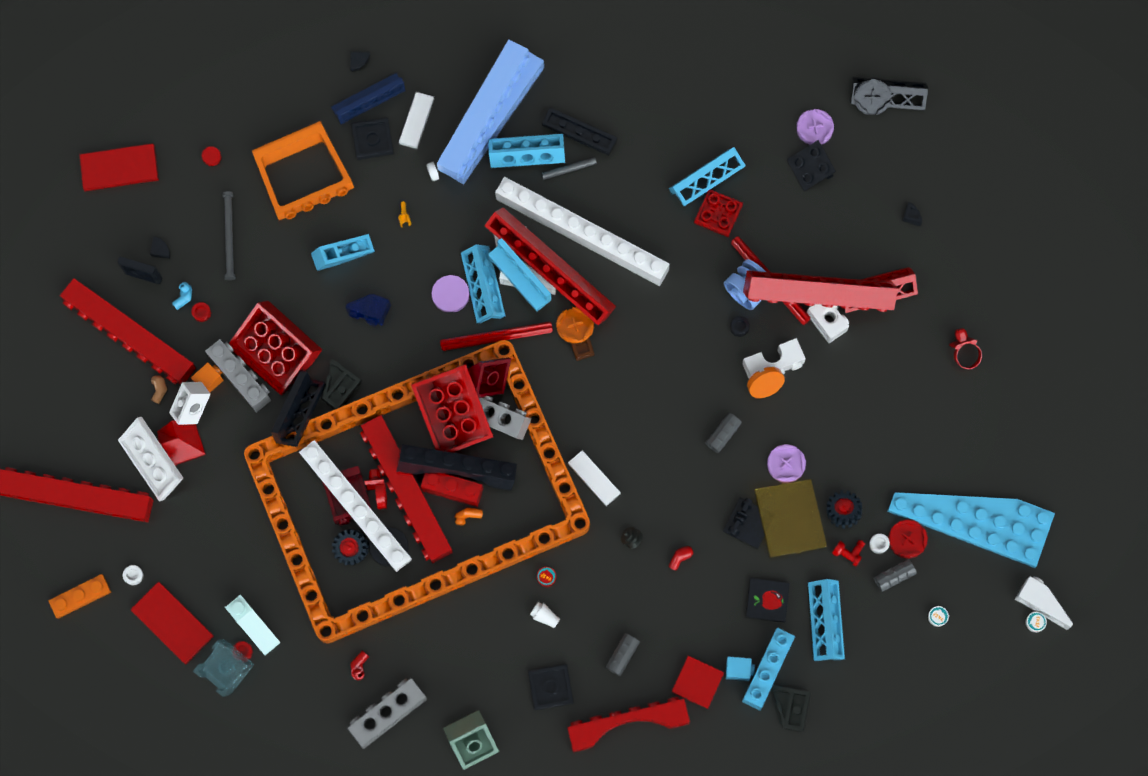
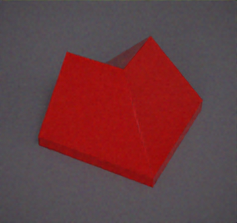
[157,420,206,465]

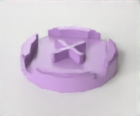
[797,109,834,145]
[432,275,470,313]
[767,444,806,483]

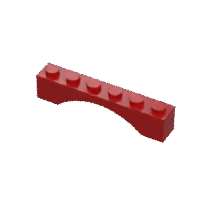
[567,697,690,752]

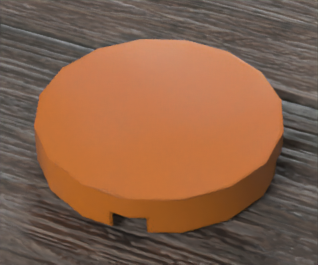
[556,307,594,343]
[747,367,785,398]

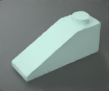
[225,595,281,655]

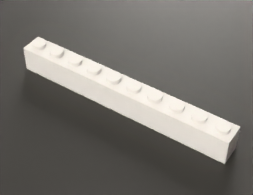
[495,177,670,286]

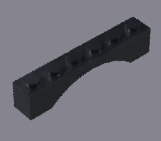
[396,444,517,491]

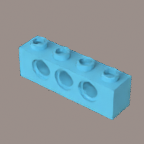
[488,134,565,168]
[742,628,795,710]

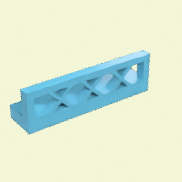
[669,147,746,206]
[488,238,551,312]
[461,244,506,323]
[808,579,845,661]

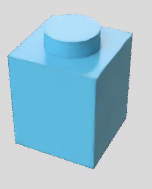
[725,657,755,681]

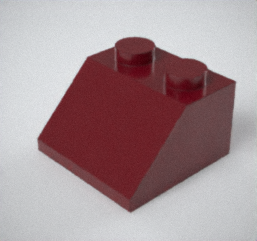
[468,357,511,398]

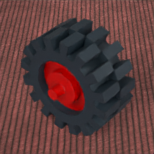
[827,490,862,528]
[332,529,369,565]

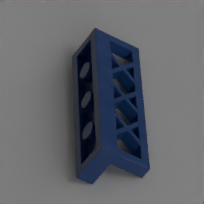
[331,73,406,124]

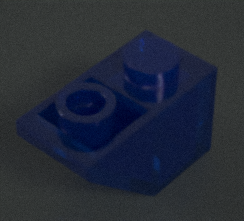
[346,294,391,326]

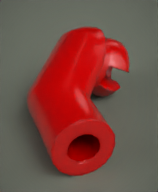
[668,546,693,571]
[350,650,369,680]

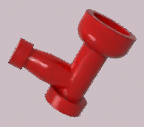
[832,540,865,567]

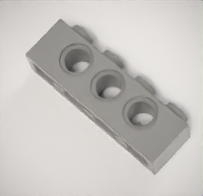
[479,396,531,440]
[348,678,427,748]

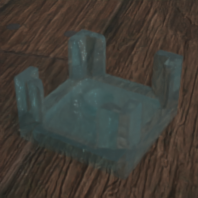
[193,639,254,697]

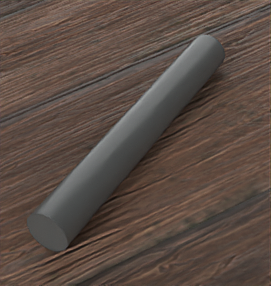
[541,157,597,180]

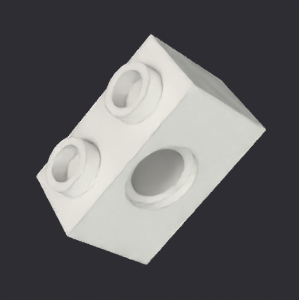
[807,304,849,344]
[169,382,211,425]

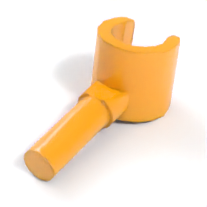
[398,201,411,227]

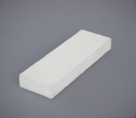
[399,92,434,149]
[568,450,621,506]

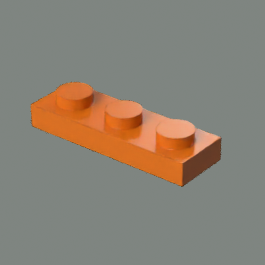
[48,574,111,619]

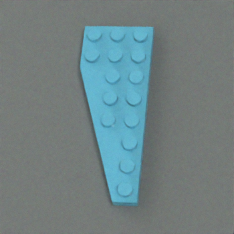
[887,492,1055,568]

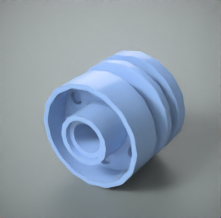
[724,259,766,310]

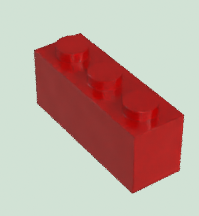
[421,473,483,507]

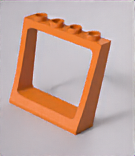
[252,121,354,221]

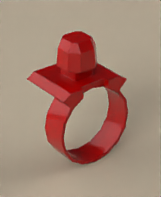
[949,328,982,369]
[364,469,387,509]

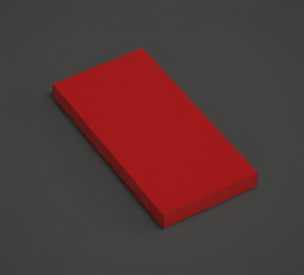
[80,144,159,191]
[131,582,214,665]

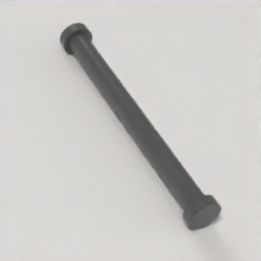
[222,191,236,280]

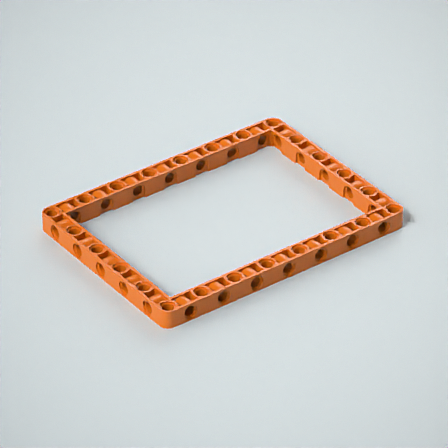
[244,340,590,643]

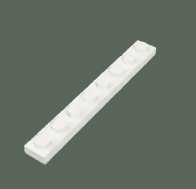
[299,440,412,572]

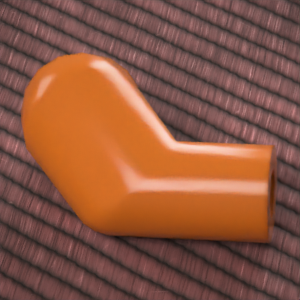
[454,508,483,525]

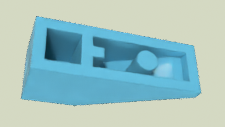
[311,234,375,271]

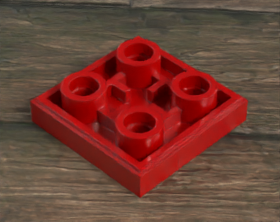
[694,189,743,237]
[672,656,724,709]

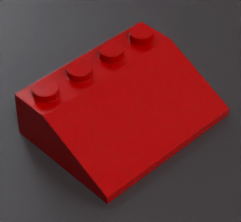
[229,301,323,395]
[411,364,493,453]

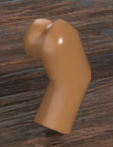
[151,375,167,404]

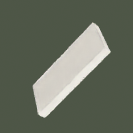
[118,417,183,501]

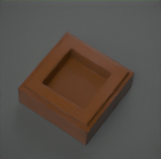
[571,338,595,361]

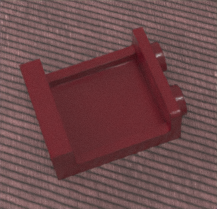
[322,466,372,526]

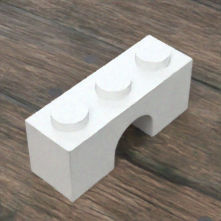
[742,338,806,379]

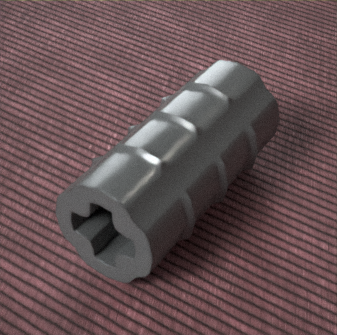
[705,413,742,453]
[873,559,917,592]
[605,633,640,676]

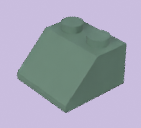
[443,710,499,770]

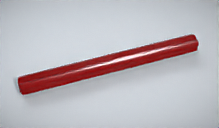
[731,236,811,325]
[440,322,553,351]

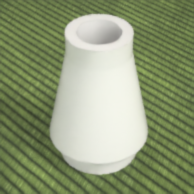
[530,602,560,628]

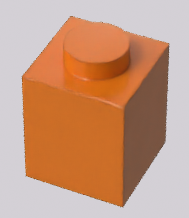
[191,362,224,392]

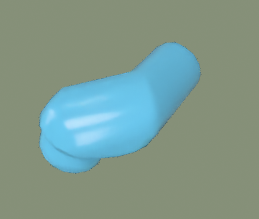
[172,282,192,310]

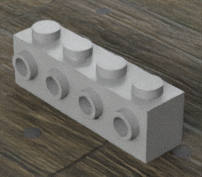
[205,339,271,413]

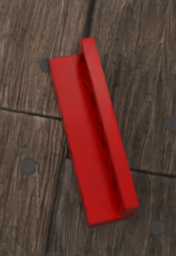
[844,267,918,313]

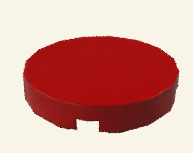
[888,519,928,559]

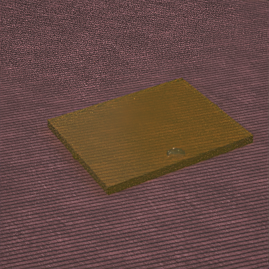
[755,479,827,558]

